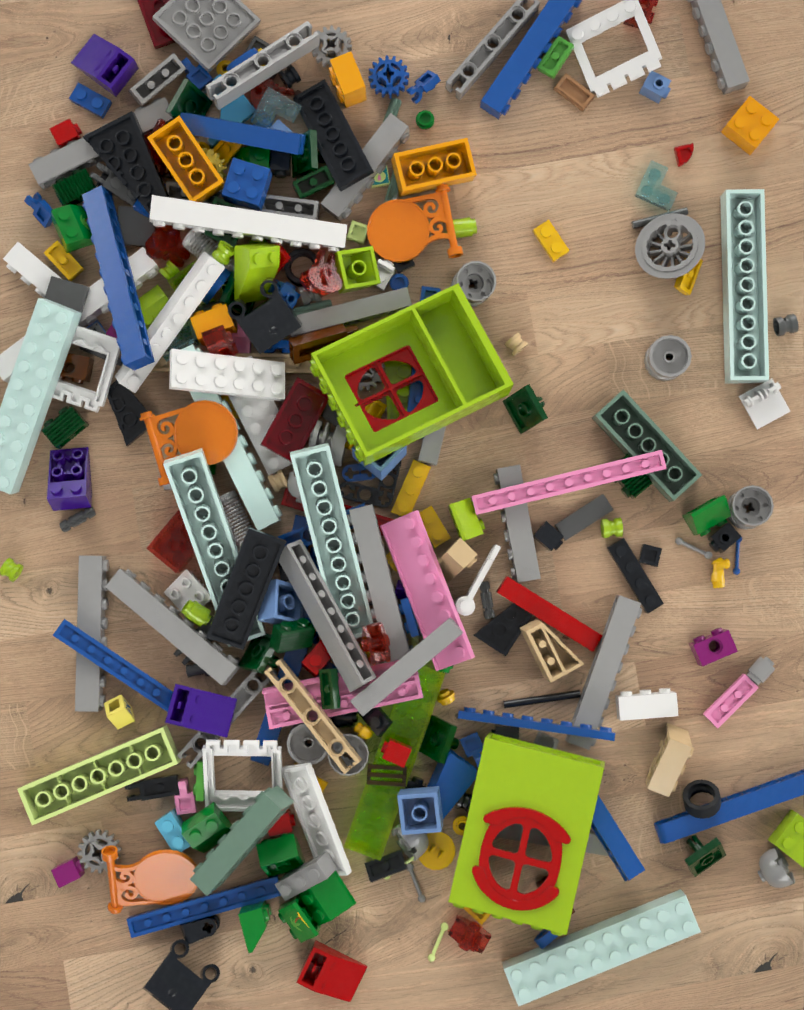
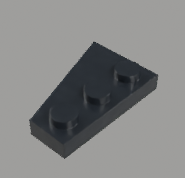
[107,380,148,446]
[474,603,532,656]

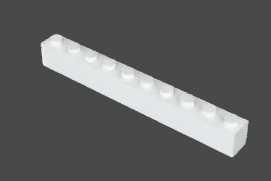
[149,195,347,253]
[0,247,160,383]

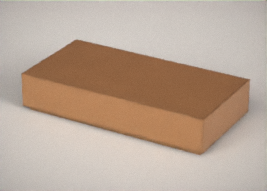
[553,73,595,112]

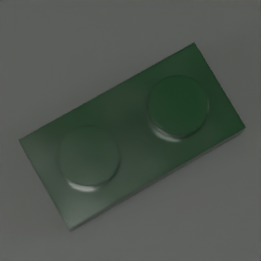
[319,668,341,709]

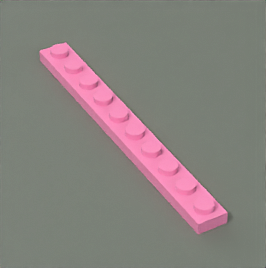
[472,450,667,515]

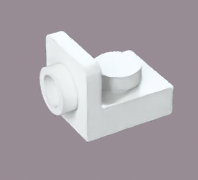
[375,259,395,291]

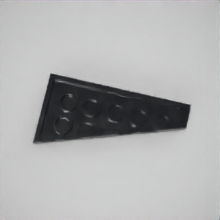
[83,111,170,214]

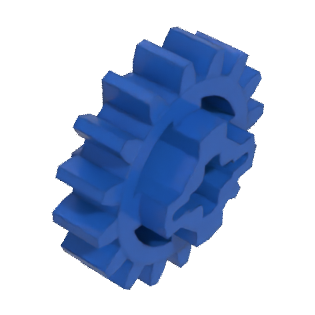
[368,55,409,99]

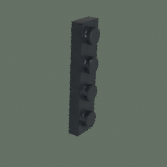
[607,538,664,614]

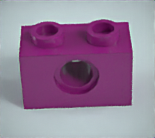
[689,627,738,667]

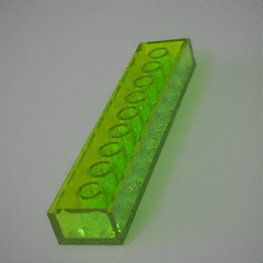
[343,665,446,861]

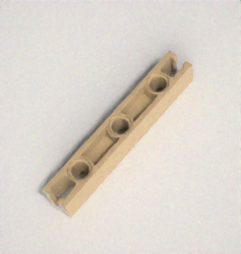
[264,659,362,774]

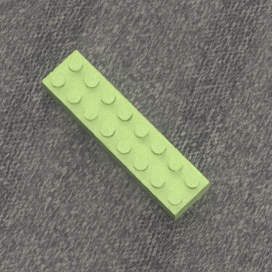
[17,725,182,825]

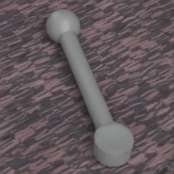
[675,537,713,559]
[407,863,426,903]

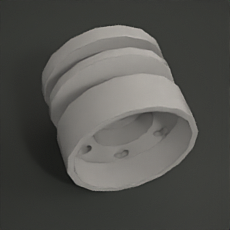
[451,261,496,307]
[308,420,347,467]
[727,485,774,530]
[328,733,369,776]

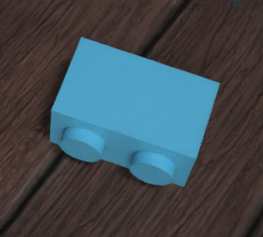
[155,808,190,852]

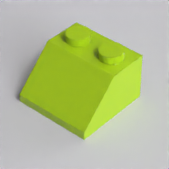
[331,246,381,294]
[138,284,169,330]
[448,498,485,541]

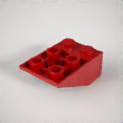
[296,940,368,1002]

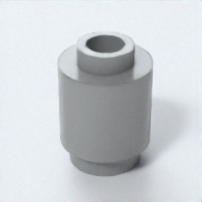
[747,656,775,685]

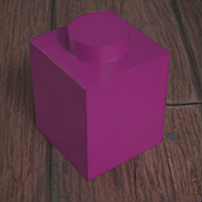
[51,856,85,888]

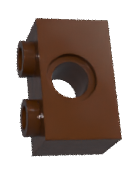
[59,353,94,384]

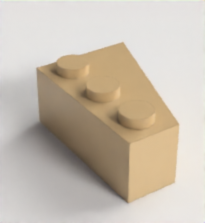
[438,538,477,582]
[520,619,584,683]
[646,723,694,797]

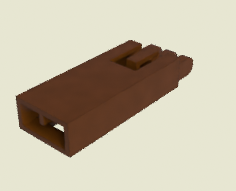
[289,324,359,365]

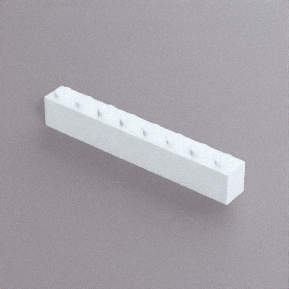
[115,251,225,393]

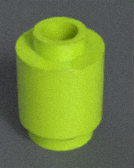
[453,217,477,239]
[181,600,212,627]

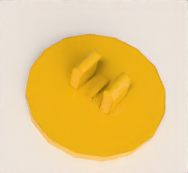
[419,832,455,870]

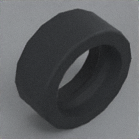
[284,248,321,286]
[682,779,721,819]

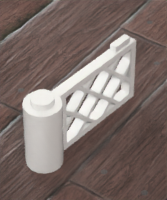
[454,545,501,616]

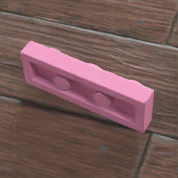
[703,673,759,728]

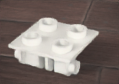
[738,378,790,429]
[164,569,211,611]

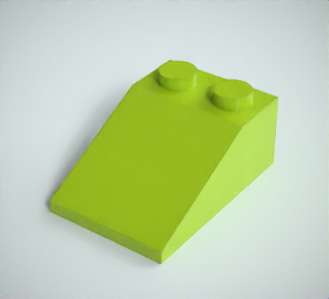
[234,242,280,303]
[768,809,804,868]

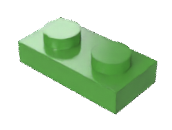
[537,36,574,79]
[193,759,205,801]

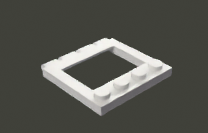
[566,0,662,98]
[52,326,120,413]
[202,739,283,812]

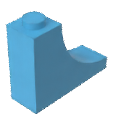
[207,74,256,149]

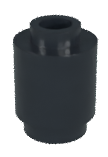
[329,712,358,728]

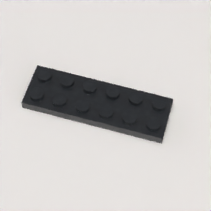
[292,79,374,191]
[206,527,286,650]

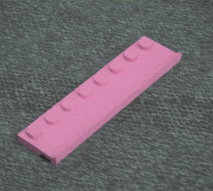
[380,510,475,671]
[262,660,423,730]

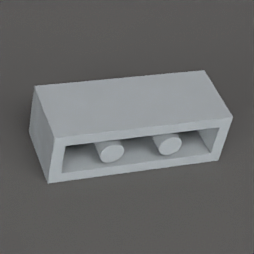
[128,53,186,107]
[274,851,338,901]

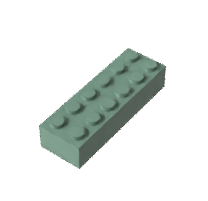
[592,389,702,502]
[190,785,294,896]

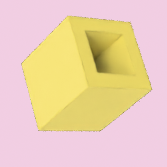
[104,694,135,730]

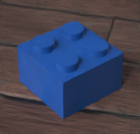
[221,158,272,212]

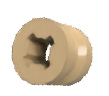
[504,332,528,356]
[267,469,287,493]

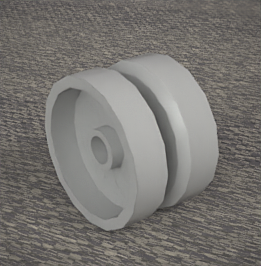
[644,335,692,381]
[287,720,327,765]

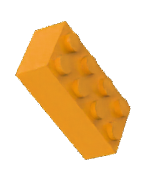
[147,115,225,202]
[391,138,477,197]

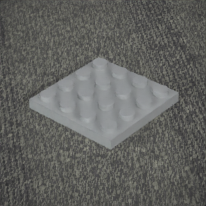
[152,0,261,73]

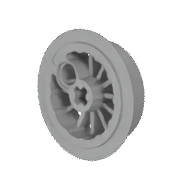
[635,213,705,279]

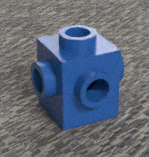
[268,279,300,308]

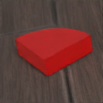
[674,143,694,167]

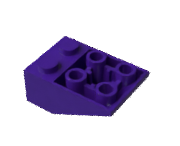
[71,34,139,97]
[47,447,92,511]
[165,684,237,738]

